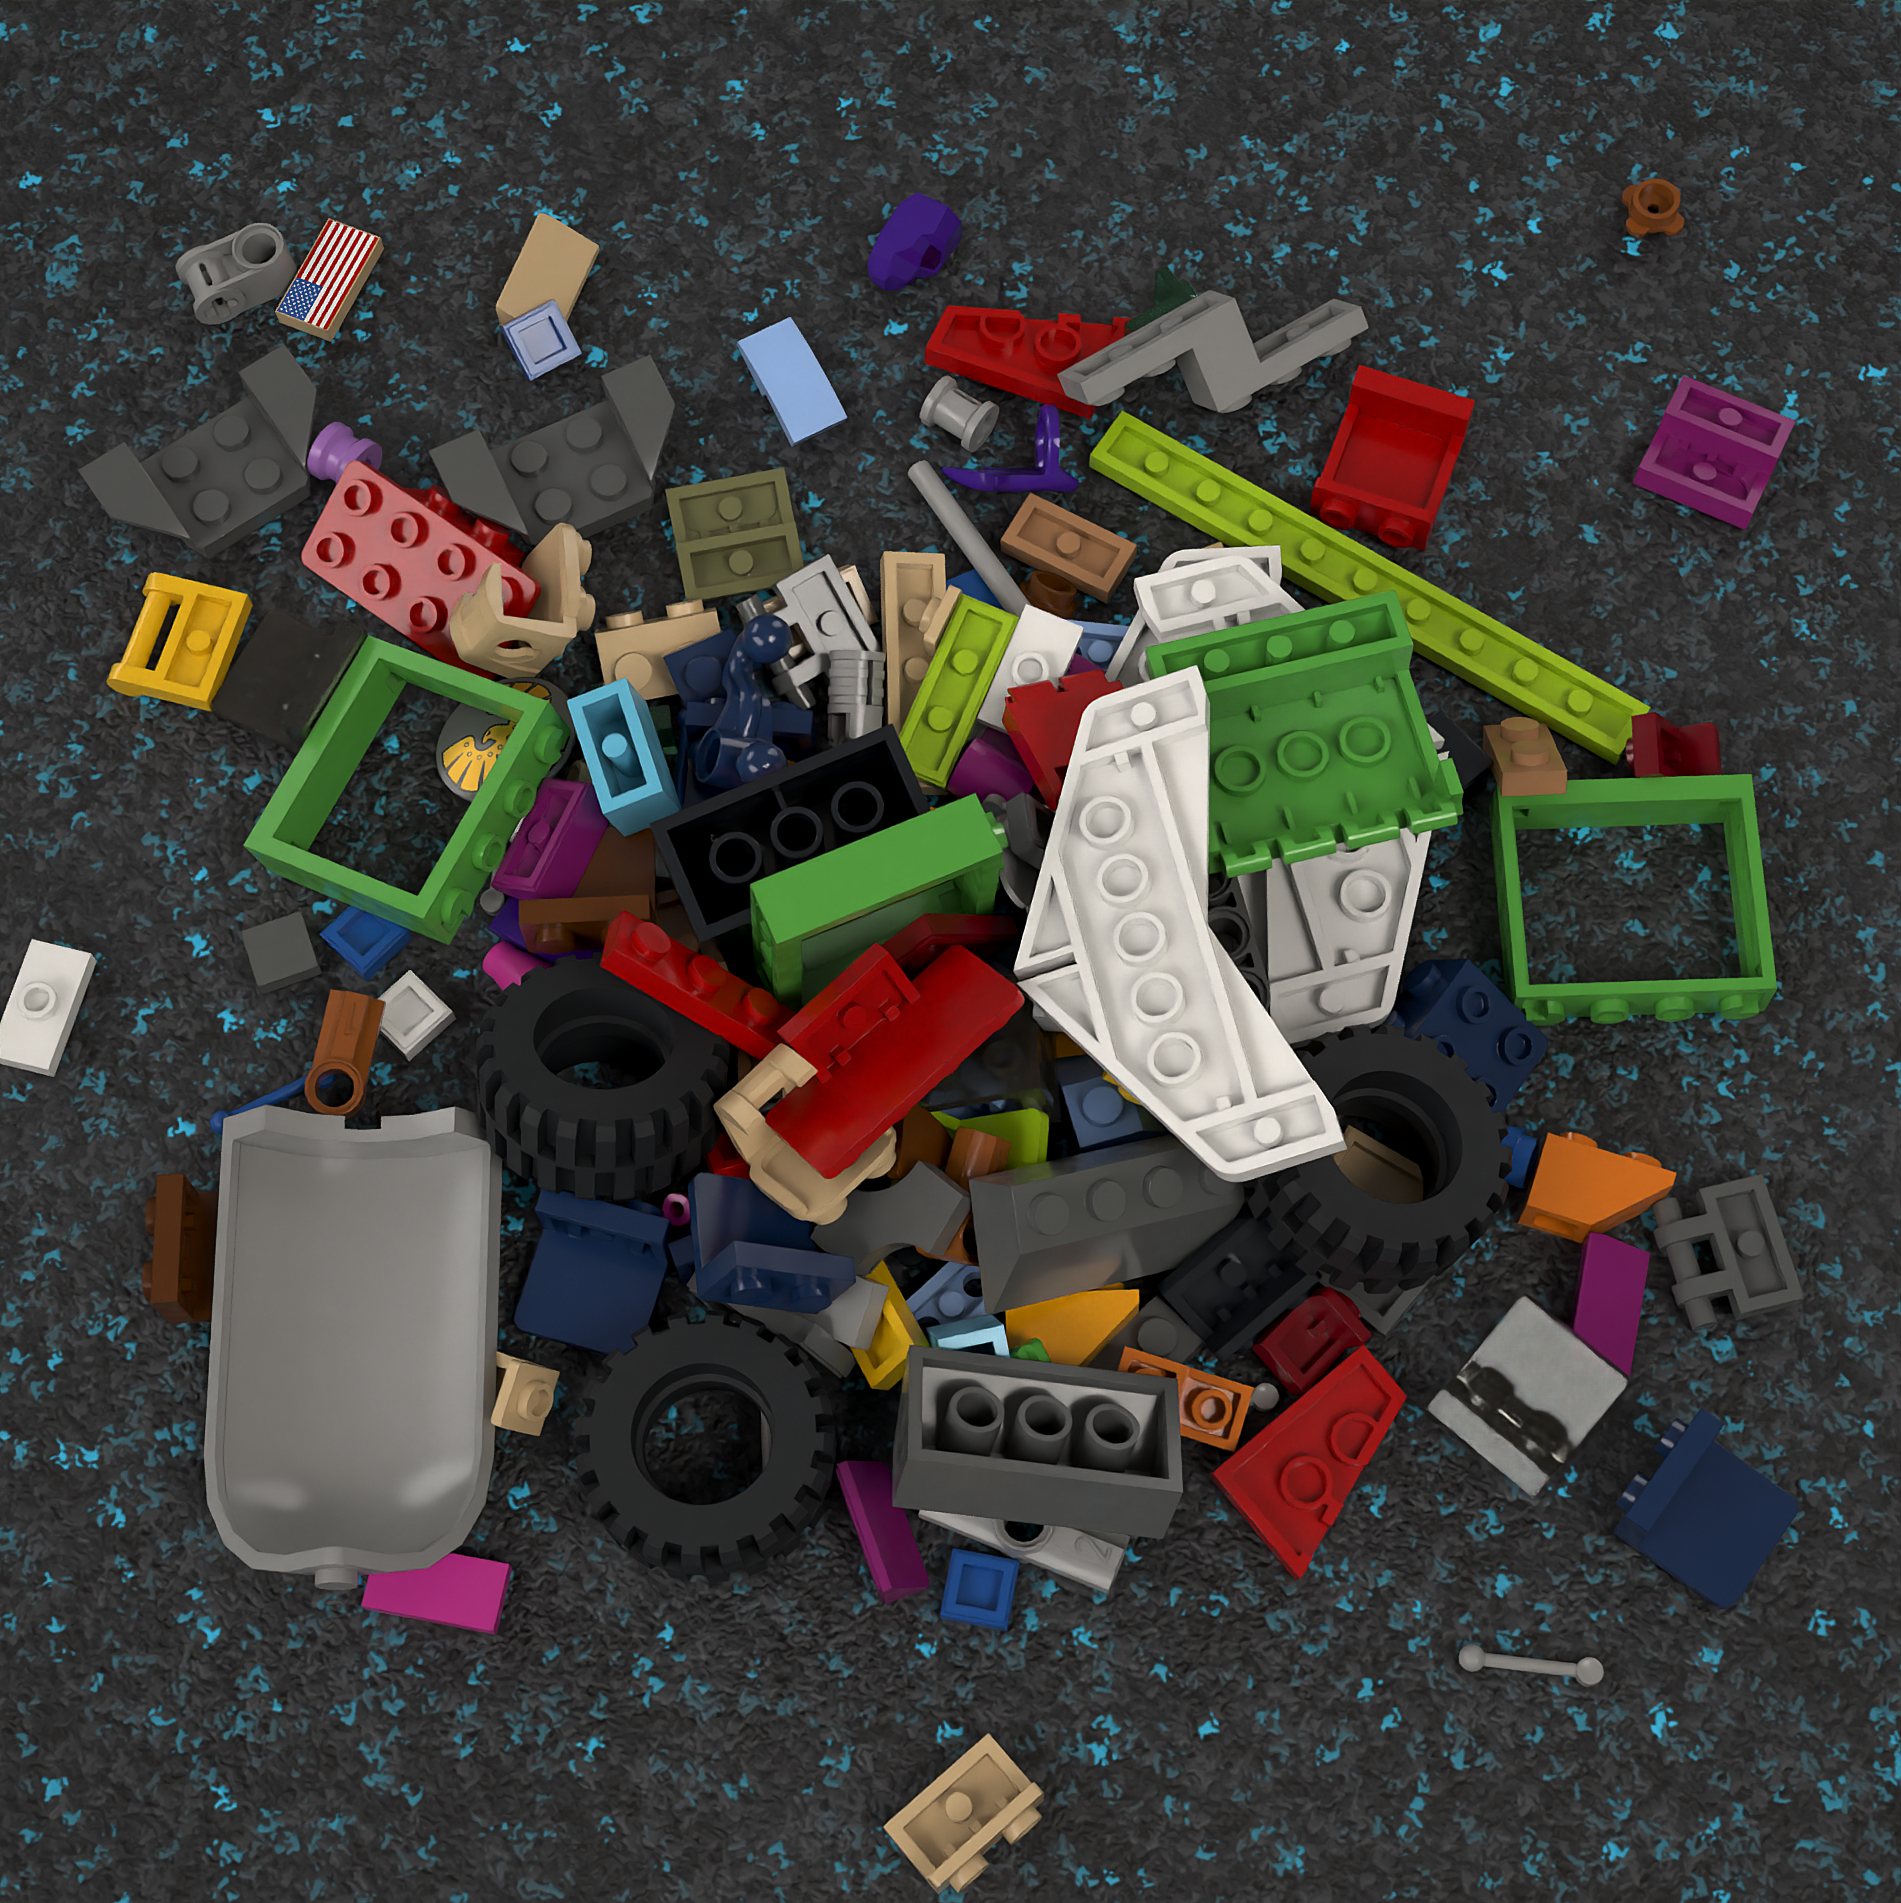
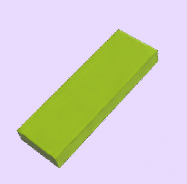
[899,594,1020,792]

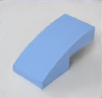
[737,317,848,447]

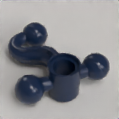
[687,613,792,790]

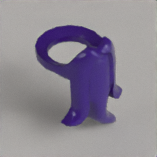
[942,404,1079,493]

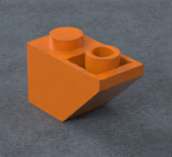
[1518,1132,1676,1243]

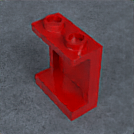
[1309,365,1475,551]

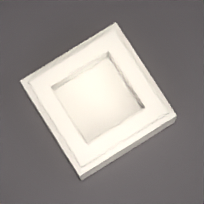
[378,970,456,1061]

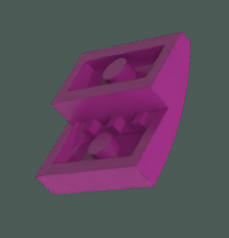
[1632,375,1796,530]

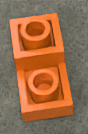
[1117,1346,1254,1452]

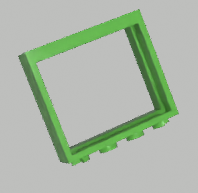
[243,635,571,945]
[1489,774,1777,1026]
[750,793,1008,1013]

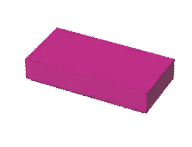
[361,1553,512,1635]

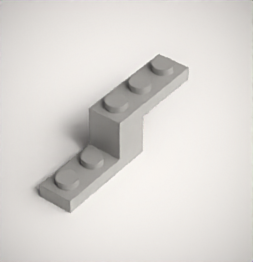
[1057,290,1369,413]

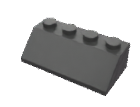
[969,1133,1245,1314]
[892,1345,1183,1539]

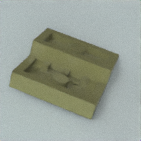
[665,467,804,602]

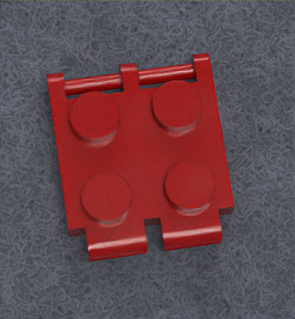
[1002,669,1125,811]

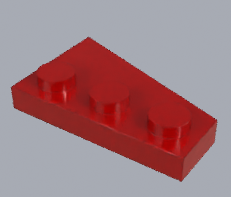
[924,305,1134,419]
[1209,1345,1407,1580]

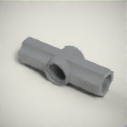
[918,1510,1130,1594]

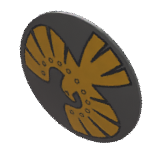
[436,677,577,802]

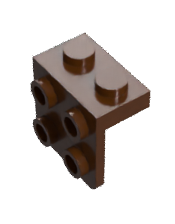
[519,826,657,954]
[142,1174,219,1324]

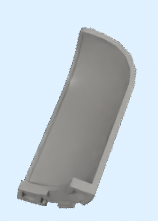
[204,1105,502,1590]

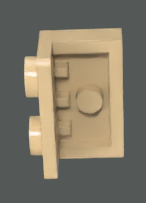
[595,599,720,700]
[883,1733,1044,1895]

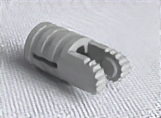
[827,650,886,749]

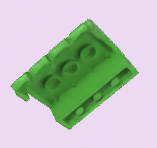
[1145,590,1464,879]

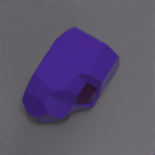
[868,192,962,291]

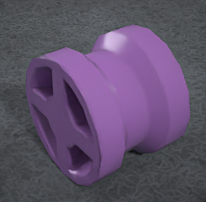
[307,422,383,485]

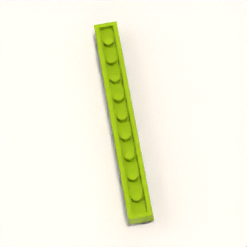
[1089,410,1651,765]

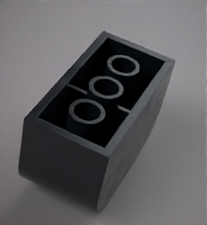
[649,723,931,963]

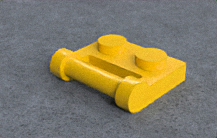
[106,572,253,712]

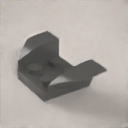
[78,344,317,559]
[429,355,675,549]

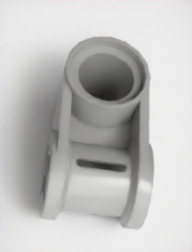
[175,223,298,325]

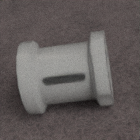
[920,375,999,453]

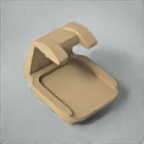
[449,523,595,679]
[713,1043,896,1225]

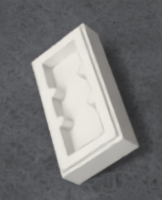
[977,604,1084,735]
[0,939,97,1077]

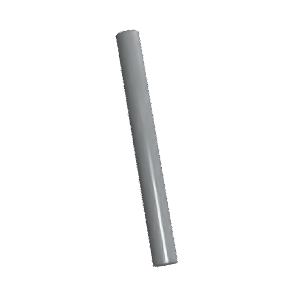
[908,460,1032,617]

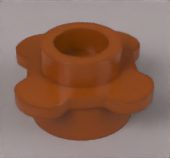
[1621,179,1684,238]

